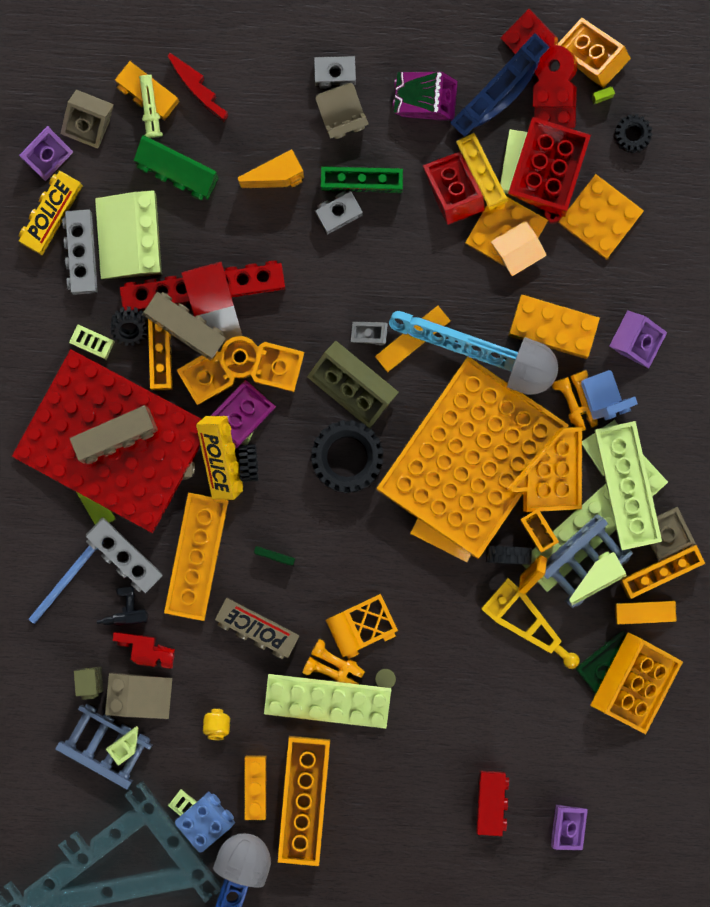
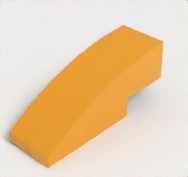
[410,519,471,562]
[615,601,676,624]

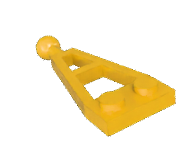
[481,578,580,669]

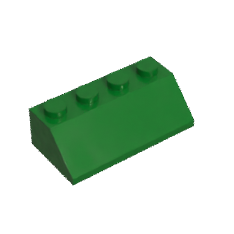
[134,135,219,200]

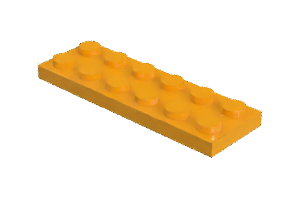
[164,492,229,621]

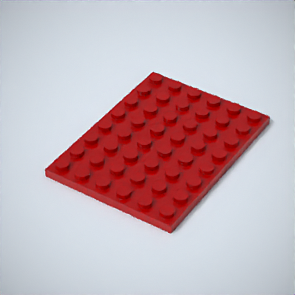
[12,349,202,533]

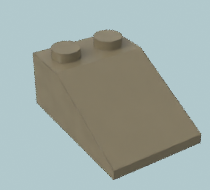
[105,673,172,719]

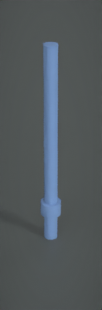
[29,538,105,624]

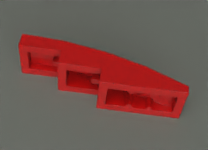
[168,53,228,122]

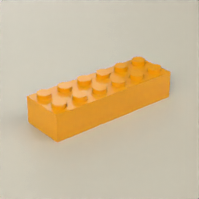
[278,736,330,866]

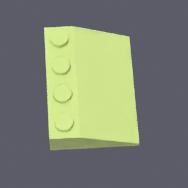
[95,191,162,279]

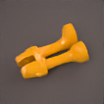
[552,370,598,431]
[302,639,365,684]

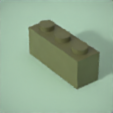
[74,667,103,700]

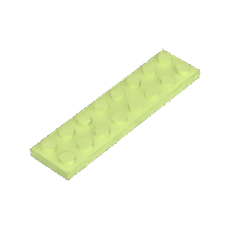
[522,455,668,592]

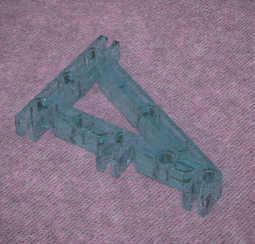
[0,781,222,907]

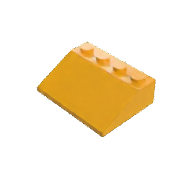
[590,633,683,735]

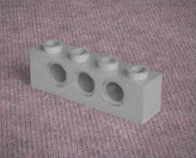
[62,209,98,295]
[86,517,163,593]

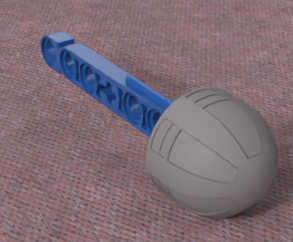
[213,833,271,907]

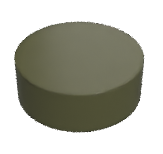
[375,669,396,688]

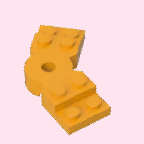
[177,336,305,406]

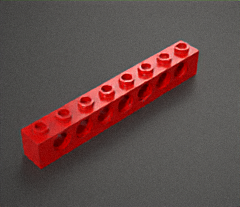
[120,261,286,312]

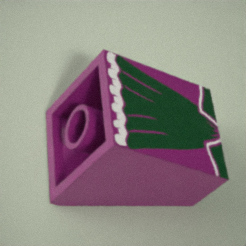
[393,72,458,121]

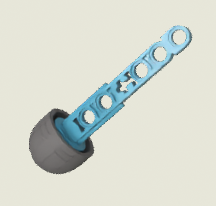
[389,311,558,394]

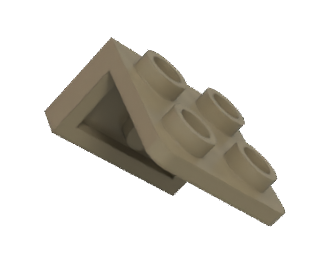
[315,83,369,139]

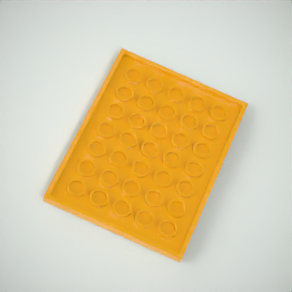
[376,356,569,559]

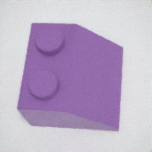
[609,310,667,368]

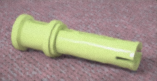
[139,75,163,138]

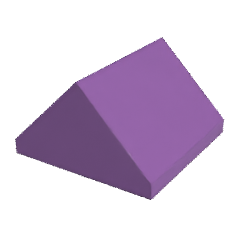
[19,126,73,181]
[551,805,588,850]

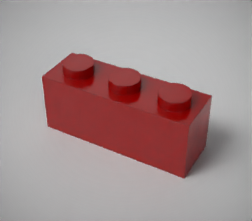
[476,771,509,836]

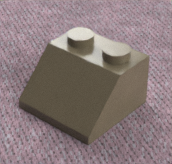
[61,90,114,149]

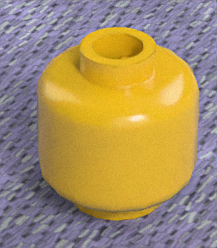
[203,709,230,740]

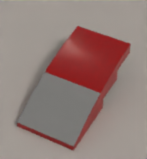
[182,262,242,343]

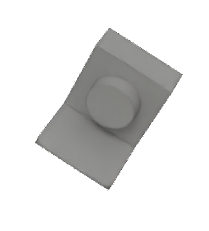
[351,322,388,346]

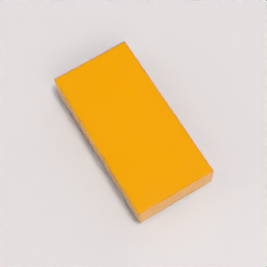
[518,555,547,595]

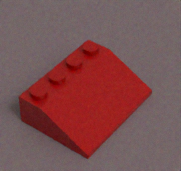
[508,117,591,217]

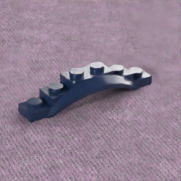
[450,33,550,137]

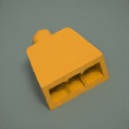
[520,509,559,553]

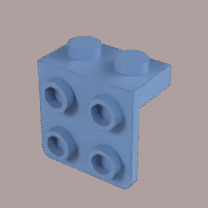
[581,370,638,420]
[175,791,235,852]

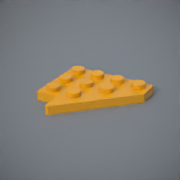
[508,427,582,512]

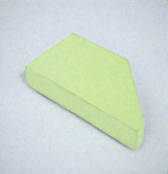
[106,726,139,766]

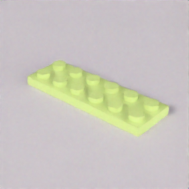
[595,421,662,550]
[264,674,391,729]

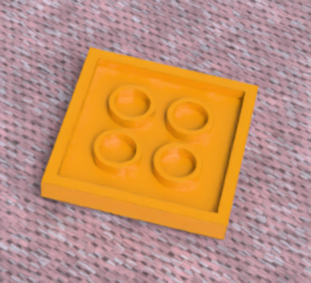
[558,174,644,260]
[465,196,548,274]

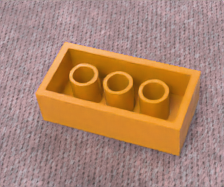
[508,294,600,359]

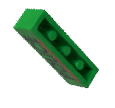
[321,167,403,193]

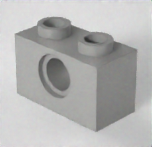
[314,56,356,89]
[315,191,363,235]

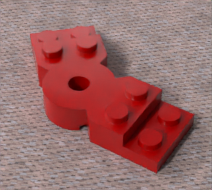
[501,9,577,128]

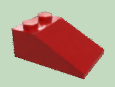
[423,151,485,225]

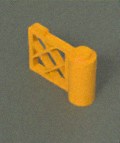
[325,594,398,659]

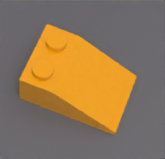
[557,18,631,88]
[238,149,304,188]

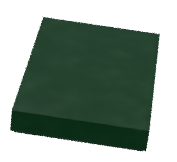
[575,630,627,695]

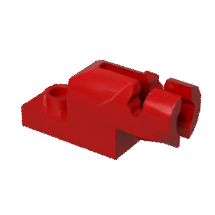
[113,632,175,669]

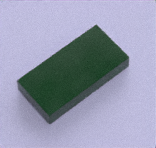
[254,546,296,566]

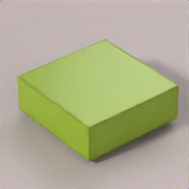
[592,87,615,104]

